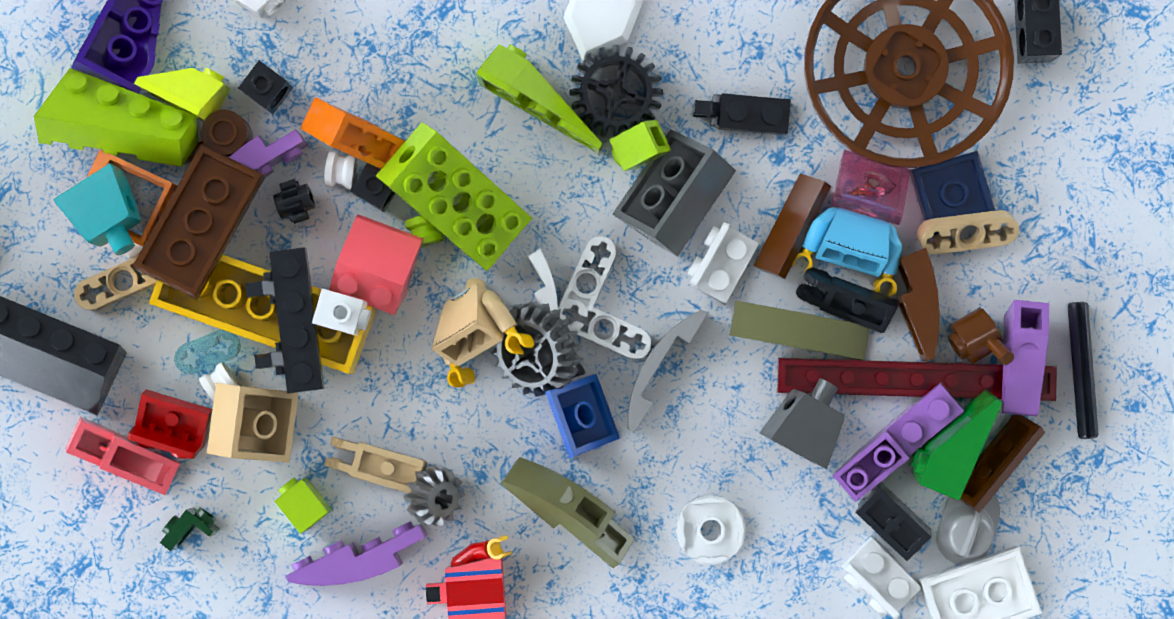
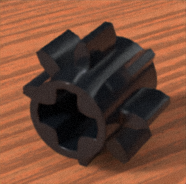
[273,179,316,224]

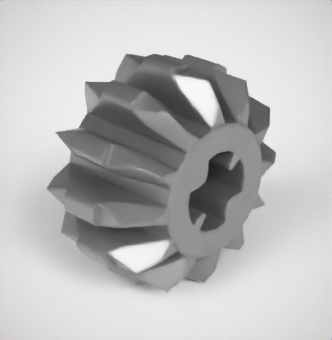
[403,466,465,526]

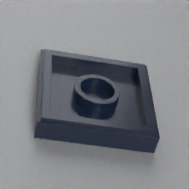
[909,151,996,236]

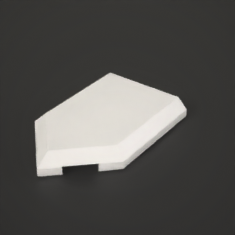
[563,0,644,62]

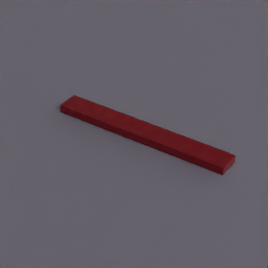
[777,358,1057,401]

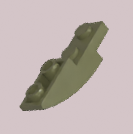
[500,457,635,568]

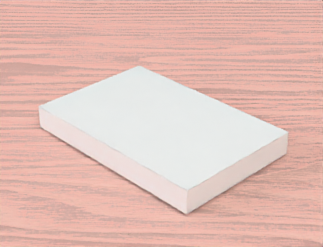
[918,546,1042,619]

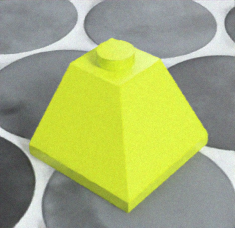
[134,68,230,121]

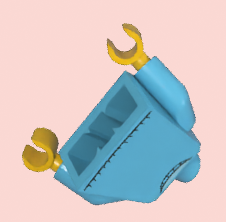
[792,196,902,296]

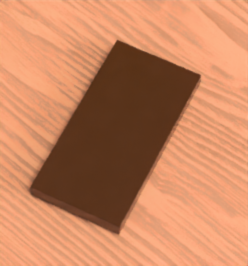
[132,144,265,301]

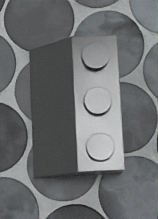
[613,129,736,257]

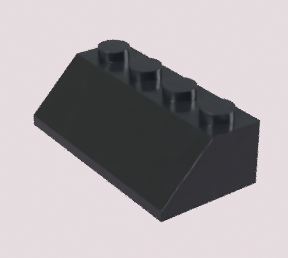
[0,296,127,416]

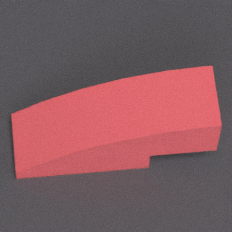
[65,417,180,495]

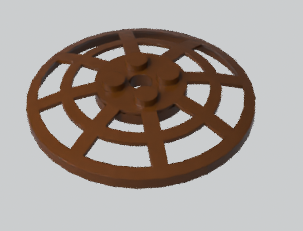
[804,0,1014,168]

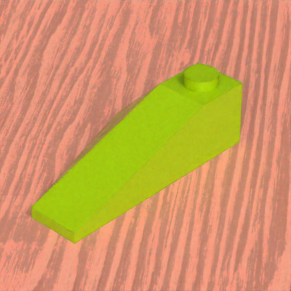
[476,44,602,154]

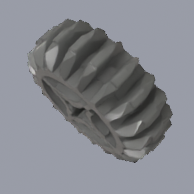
[491,301,582,397]

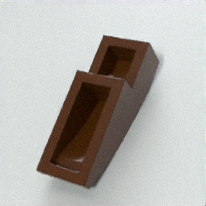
[895,248,940,361]

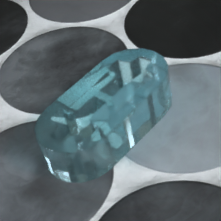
[174,330,241,374]

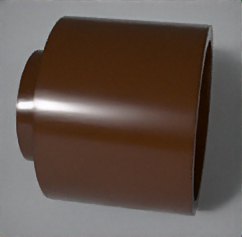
[184,110,253,164]
[947,307,1014,365]

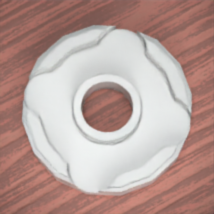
[676,495,746,565]

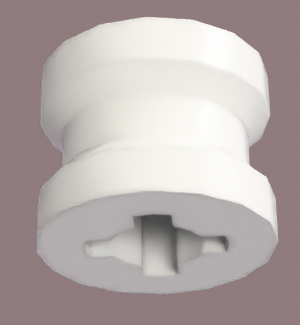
[324,151,358,189]
[199,362,242,401]

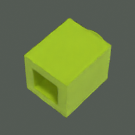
[609,120,671,171]
[274,477,332,534]

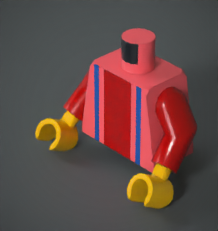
[426,535,512,619]

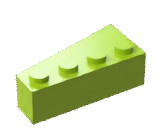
[33,68,199,167]

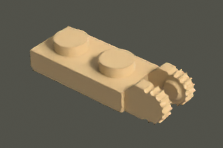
[324,437,427,493]

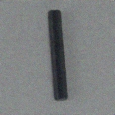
[1068,302,1099,439]

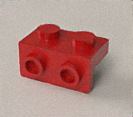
[127,389,213,459]

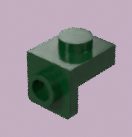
[160,507,220,551]

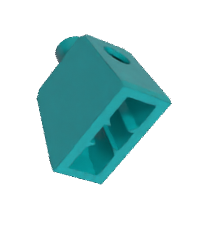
[53,163,141,255]

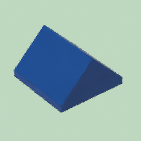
[545,374,620,459]

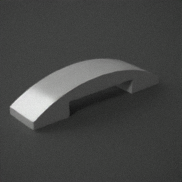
[627,310,708,433]

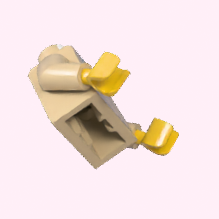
[432,278,534,388]

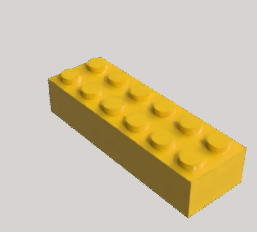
[148,255,377,374]

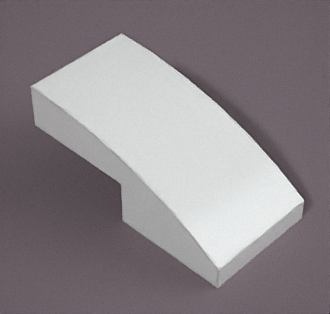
[528,249,558,311]

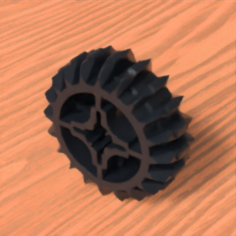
[569,45,663,138]

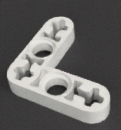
[558,236,651,359]

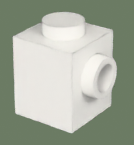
[312,289,371,336]

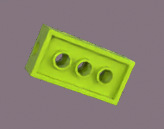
[376,122,532,271]

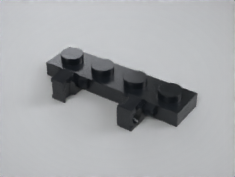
[245,247,325,394]

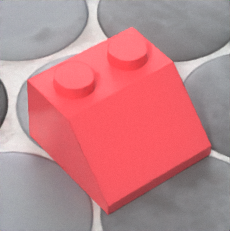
[329,214,423,315]

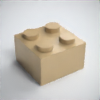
[207,383,299,463]

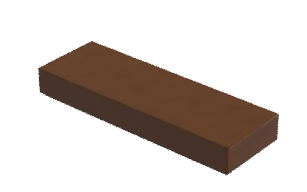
[754,173,831,279]
[960,414,1045,513]

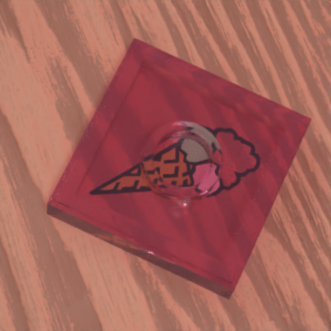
[831,150,911,225]

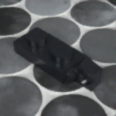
[693,93,791,135]

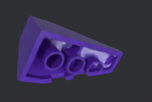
[71,0,163,94]

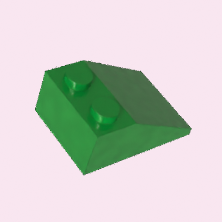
[909,390,1003,501]

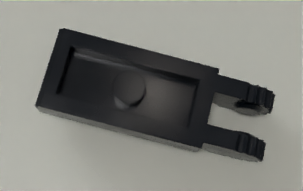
[795,267,899,333]

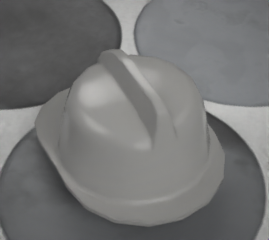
[936,495,1000,565]

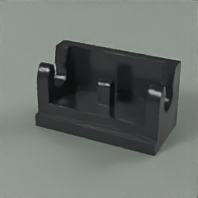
[855,482,932,561]

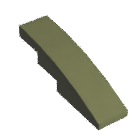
[729,301,869,360]

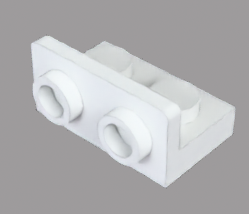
[687,222,759,305]
[841,537,922,619]

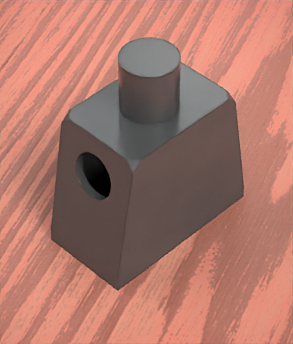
[759,378,844,469]

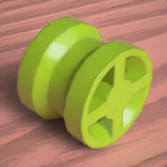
[404,216,444,248]

